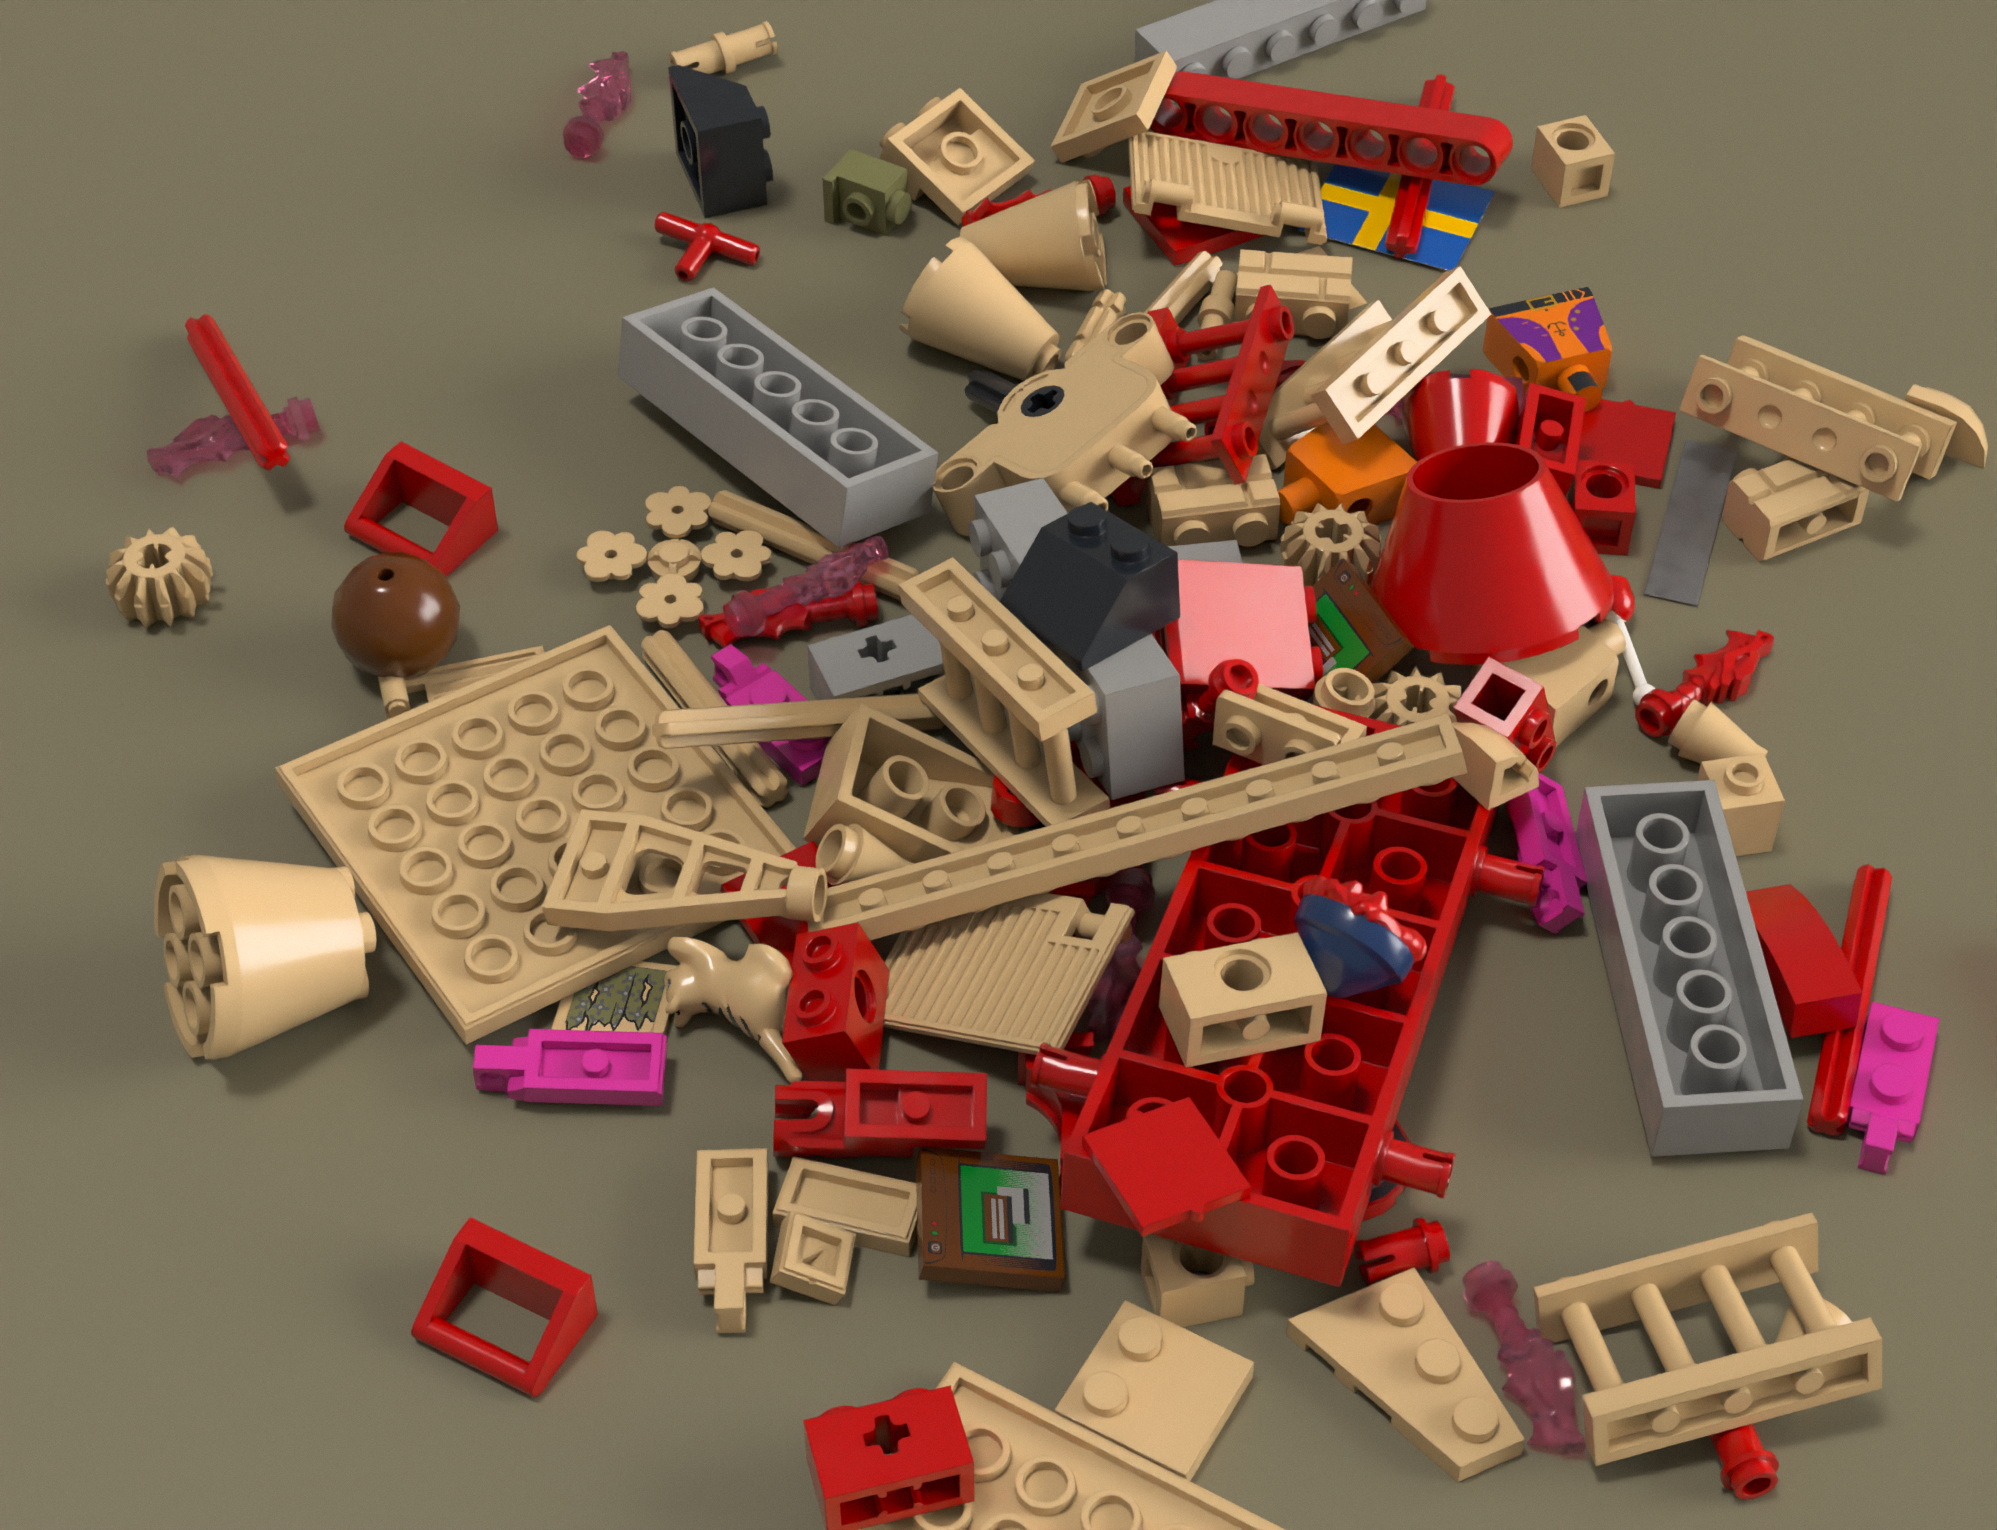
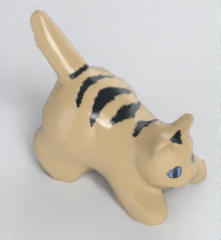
[664,936,802,1083]

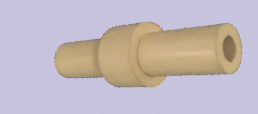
[1196,270,1237,360]

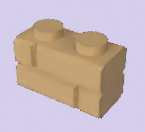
[1234,249,1353,339]
[1146,454,1280,547]
[1722,456,1870,562]

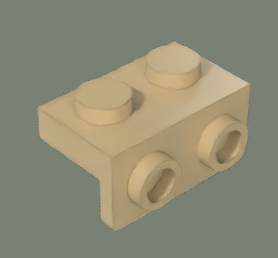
[1212,684,1367,765]

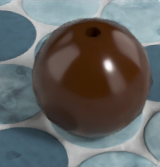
[331,552,460,680]

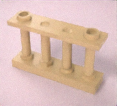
[1258,266,1491,470]
[1679,335,1957,502]
[898,557,1110,826]
[1533,1213,1882,1466]

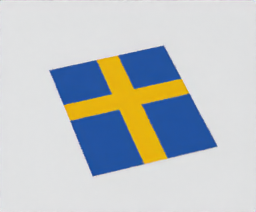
[1298,164,1495,271]

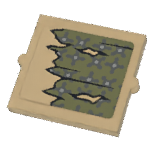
[552,961,678,1035]

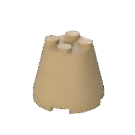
[154,855,376,1060]

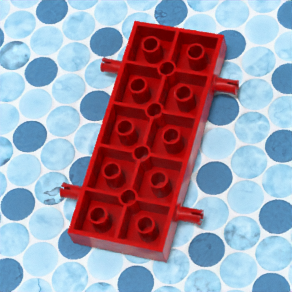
[1031,704,1545,1287]

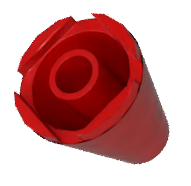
[1401,369,1519,462]

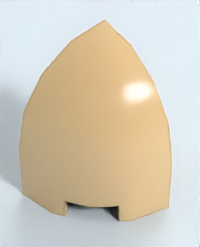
[1905,384,1988,468]
[1452,722,1539,810]

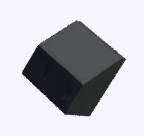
[668,65,773,218]
[999,502,1180,672]

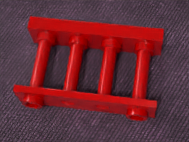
[1111,284,1294,507]

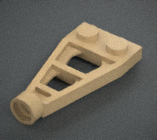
[542,809,827,931]

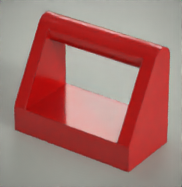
[344,441,498,577]
[411,1217,598,1397]

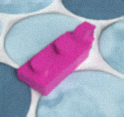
[711,644,832,786]
[1505,773,1588,934]
[1847,1002,1940,1175]
[473,1029,668,1106]

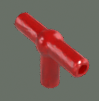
[654,211,760,282]

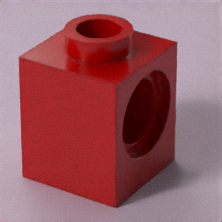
[1567,459,1636,556]

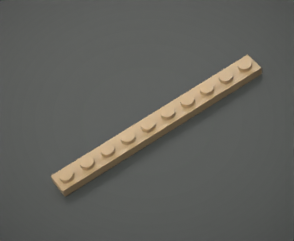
[807,713,1468,940]

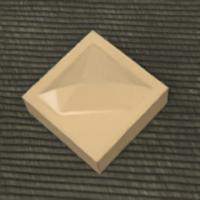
[770,1211,856,1305]

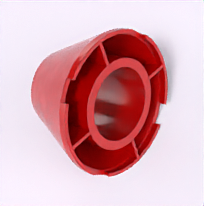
[1370,442,1614,665]

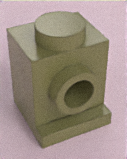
[822,148,912,236]

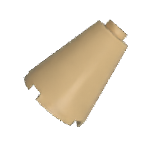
[952,179,1107,292]
[899,237,1062,381]

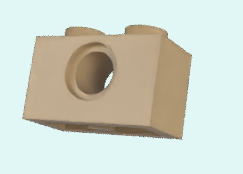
[1159,932,1327,1068]

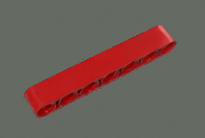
[1150,71,1513,186]

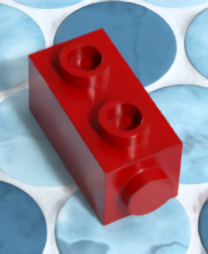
[1453,657,1556,773]

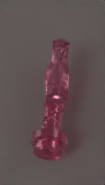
[563,51,631,158]
[147,396,320,478]
[723,536,889,638]
[1088,867,1156,1041]
[1462,1261,1586,1455]

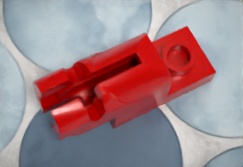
[773,1069,987,1159]

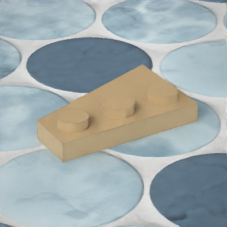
[1286,1267,1525,1482]

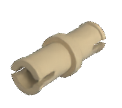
[669,21,778,75]

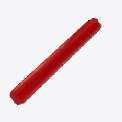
[1385,74,1455,259]
[185,314,290,471]
[1807,864,1892,1137]

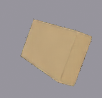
[772,1156,917,1257]

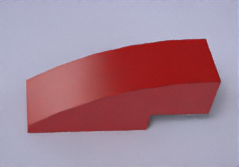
[1746,884,1862,1038]

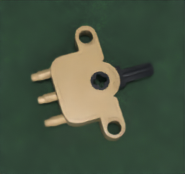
[931,312,1197,536]

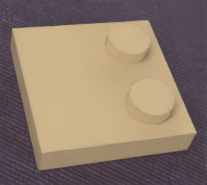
[1051,51,1177,163]
[1054,1300,1254,1481]

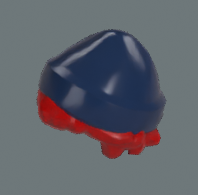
[1293,876,1427,998]

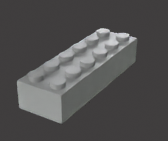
[618,287,939,548]
[968,478,1185,800]
[1575,780,1804,1157]

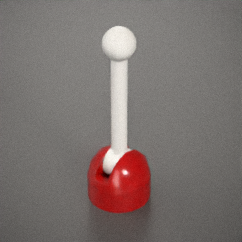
[1592,575,1655,706]

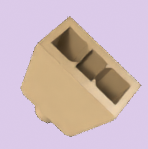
[1469,619,1626,747]

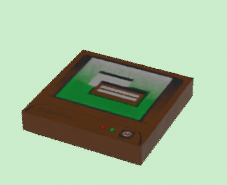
[1307,558,1415,704]
[916,1146,1065,1292]

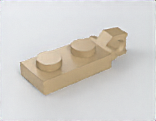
[693,1148,769,1333]

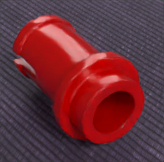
[1354,1217,1450,1286]
[1709,1424,1779,1500]

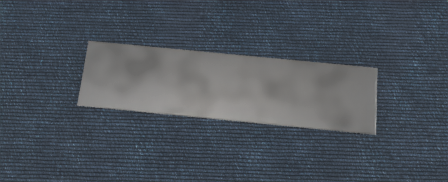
[1644,440,1738,606]

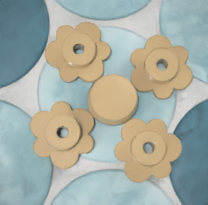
[576,486,772,628]

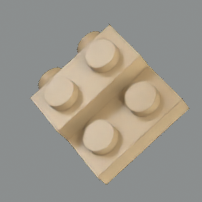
[879,88,1035,225]

